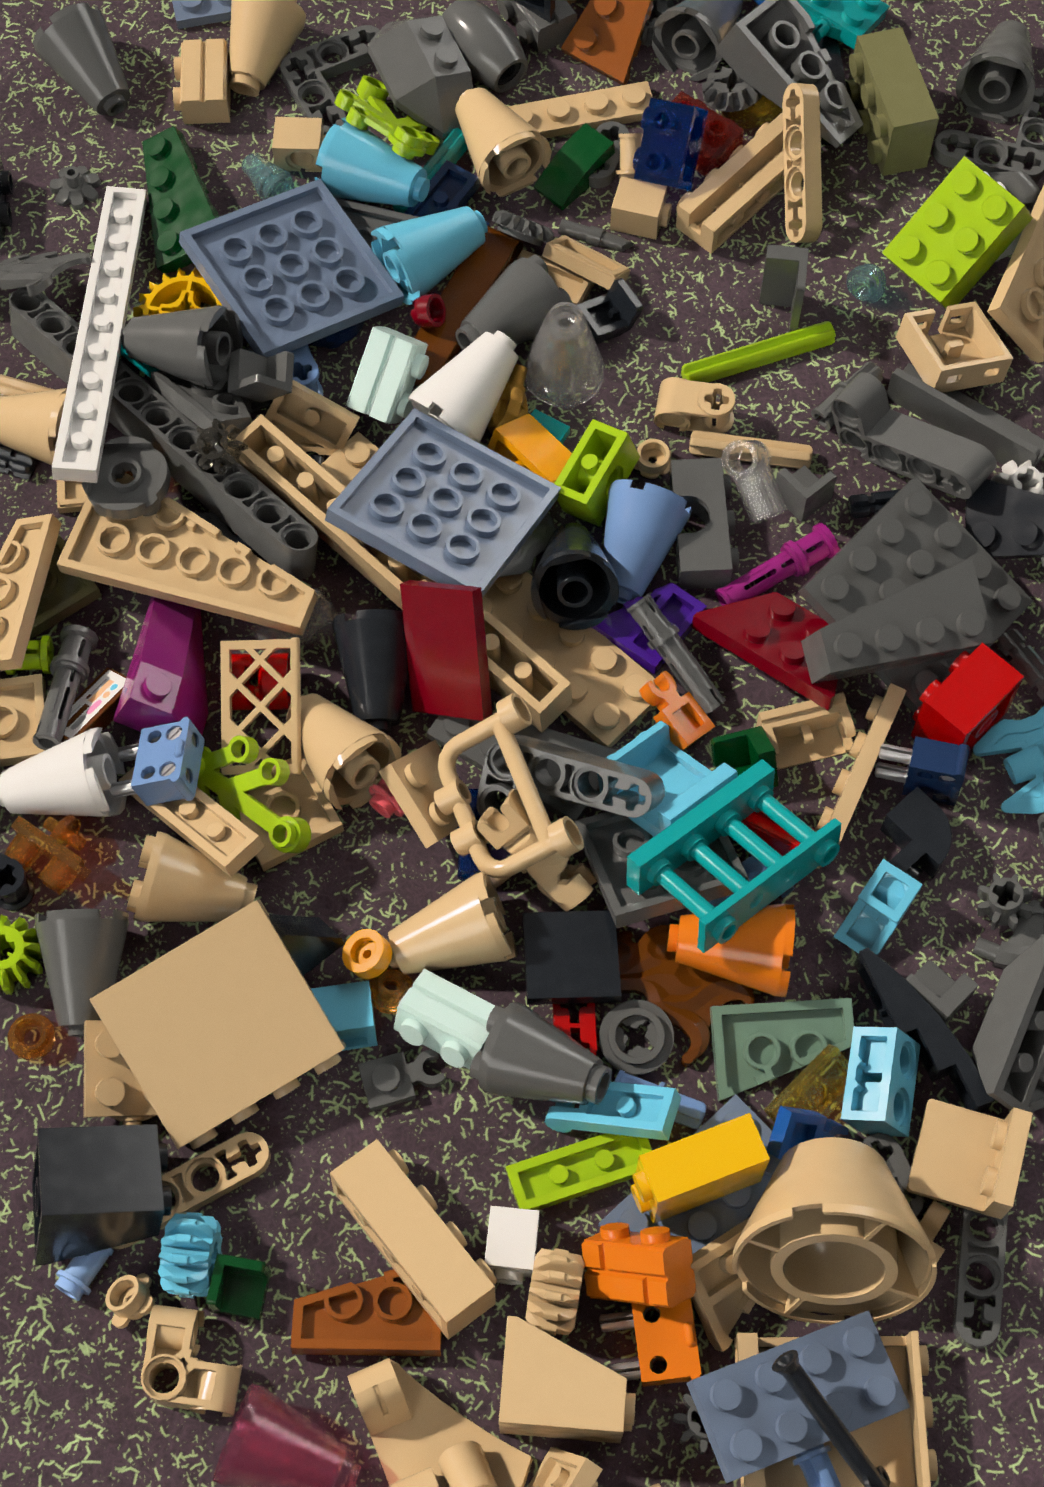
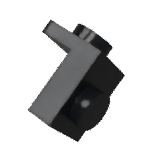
[571,278,643,346]

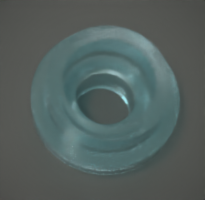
[846,264,886,303]

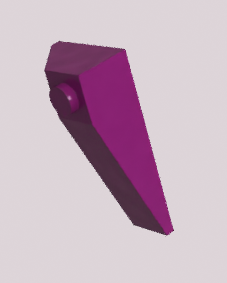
[113,597,209,735]

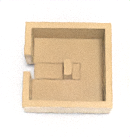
[896,301,1013,393]

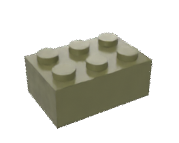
[845,27,939,176]

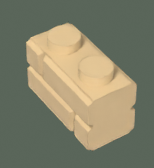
[173,38,231,124]

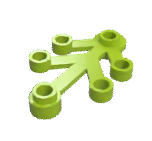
[334,75,440,160]
[197,735,311,854]

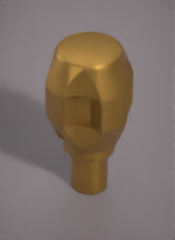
[488,364,528,434]

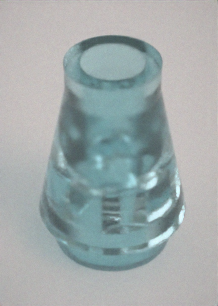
[242,153,294,200]

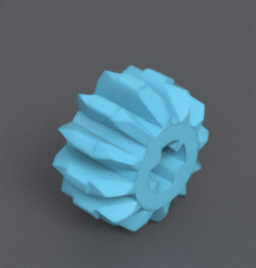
[158,1212,223,1299]

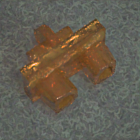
[4,815,92,895]

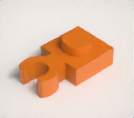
[639,671,715,751]

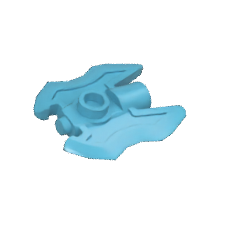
[973,706,1044,814]

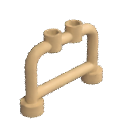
[434,693,584,879]

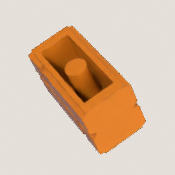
[581,1222,696,1308]

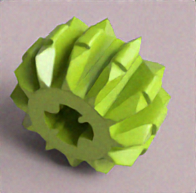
[0,914,43,996]

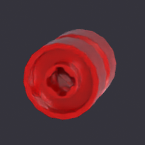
[232,653,291,711]

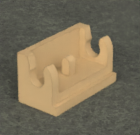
[756,692,856,770]

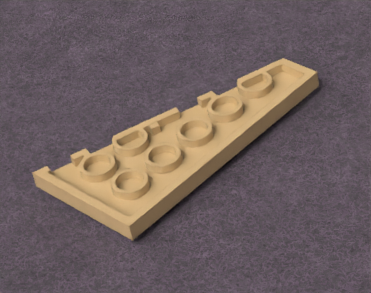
[57,473,318,636]

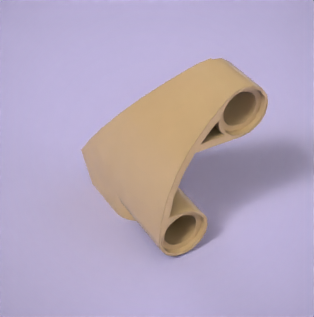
[347,1358,533,1487]

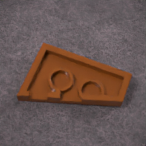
[291,1269,442,1356]

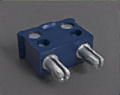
[875,736,970,806]

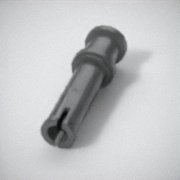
[32,624,99,750]

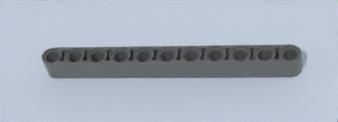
[9,288,318,580]

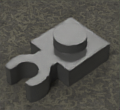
[358,1049,446,1112]

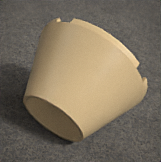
[732,1137,937,1325]

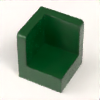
[711,726,779,787]
[206,1253,271,1321]

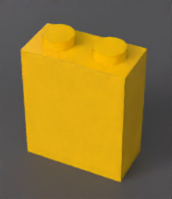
[630,1113,770,1224]

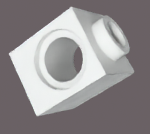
[485,1206,539,1285]

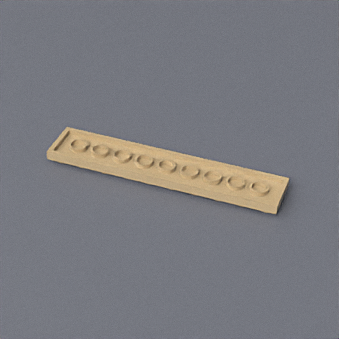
[321,432,660,748]

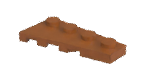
[561,0,654,85]

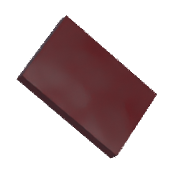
[400,580,493,721]

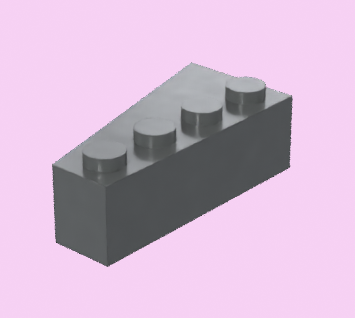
[801,557,994,684]

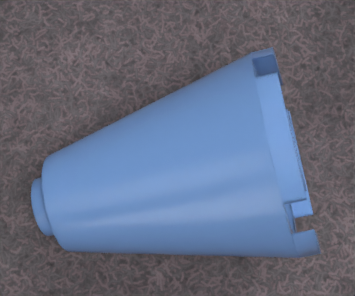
[603,479,692,604]

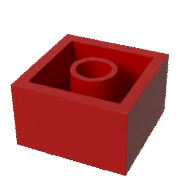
[910,642,1024,751]

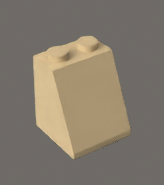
[499,1316,636,1443]

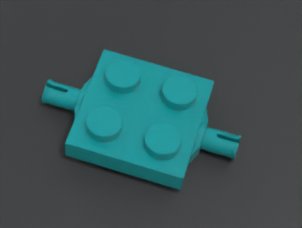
[797,0,890,49]

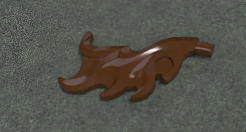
[617,925,754,1067]

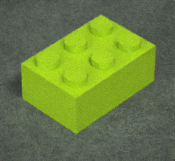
[882,156,1033,309]

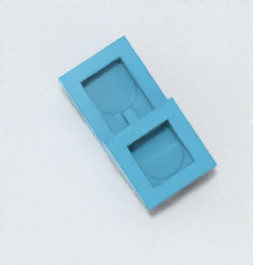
[834,859,923,956]

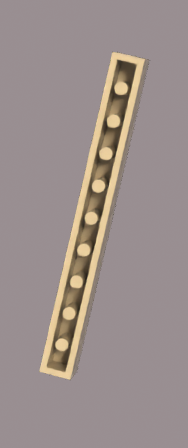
[231,414,572,733]

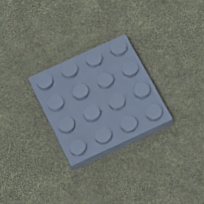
[179,178,404,357]
[325,408,561,598]

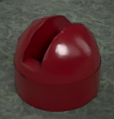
[410,294,446,328]

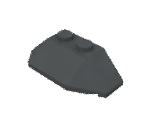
[367,15,473,139]
[971,935,1044,1113]

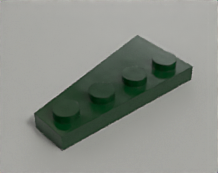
[142,126,220,273]

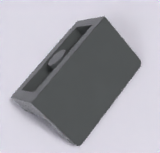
[759,244,809,332]

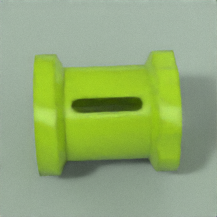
[5,635,54,675]

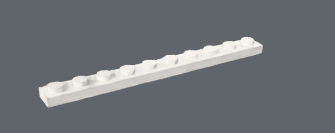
[52,186,147,483]

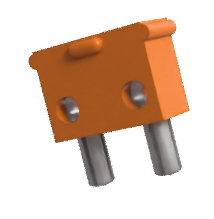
[599,1298,702,1387]

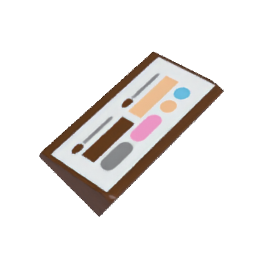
[62,667,127,742]

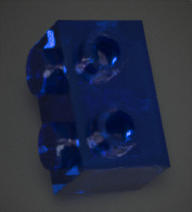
[633,98,708,191]

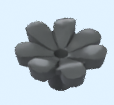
[50,166,101,210]

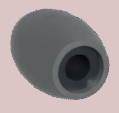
[442,0,528,93]

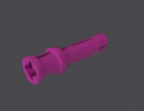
[715,523,839,606]

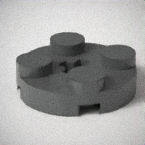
[82,436,171,520]

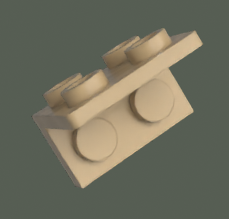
[907,1099,1033,1219]

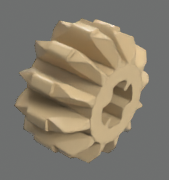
[525,1248,585,1336]

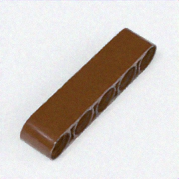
[414,226,524,388]

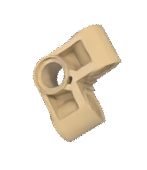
[141,1305,242,1417]

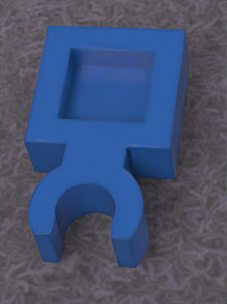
[766,1106,849,1159]

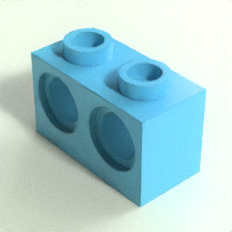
[841,1026,920,1137]

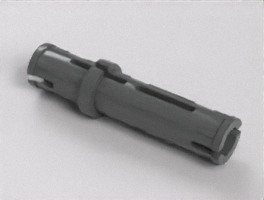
[626,593,726,714]

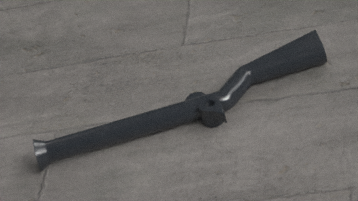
[772,1350,890,1487]

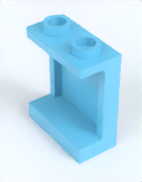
[597,721,738,836]

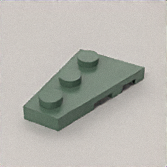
[710,998,854,1102]

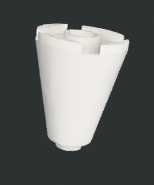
[408,330,518,443]
[0,727,127,817]

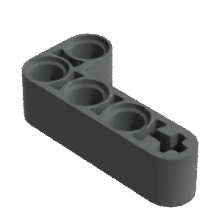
[831,372,997,499]
[476,735,665,818]

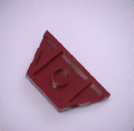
[691,592,838,711]

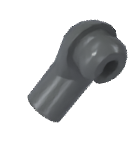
[988,171,1041,212]

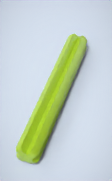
[681,321,836,383]

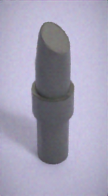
[558,219,634,252]

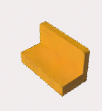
[487,414,572,483]

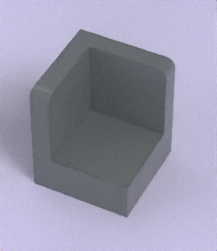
[228,348,294,403]
[773,465,837,522]
[906,961,978,1024]

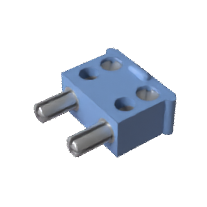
[110,717,205,806]

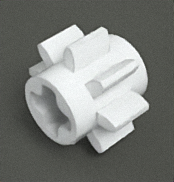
[991,460,1044,495]

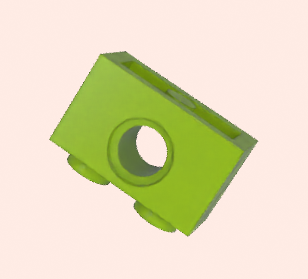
[554,419,640,527]

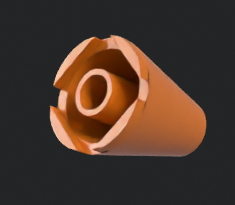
[667,903,795,997]

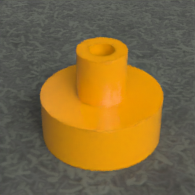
[342,929,392,979]

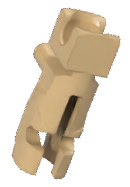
[477,789,597,911]

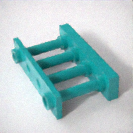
[627,759,842,953]

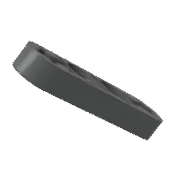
[952,1208,1008,1350]

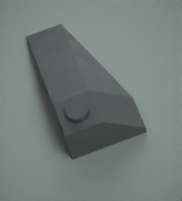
[715,0,864,148]

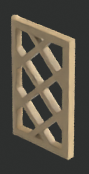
[220,637,302,776]

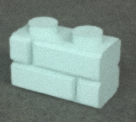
[346,326,429,424]
[393,969,495,1070]

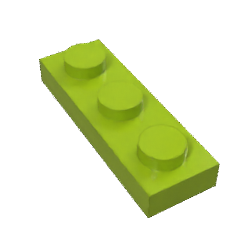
[505,1133,652,1210]

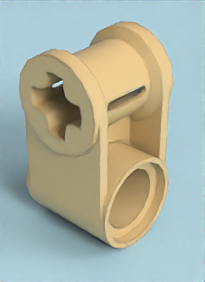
[654,377,735,433]

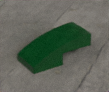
[534,123,615,211]

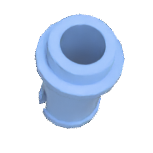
[54,1248,114,1301]

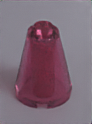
[212,1383,361,1487]

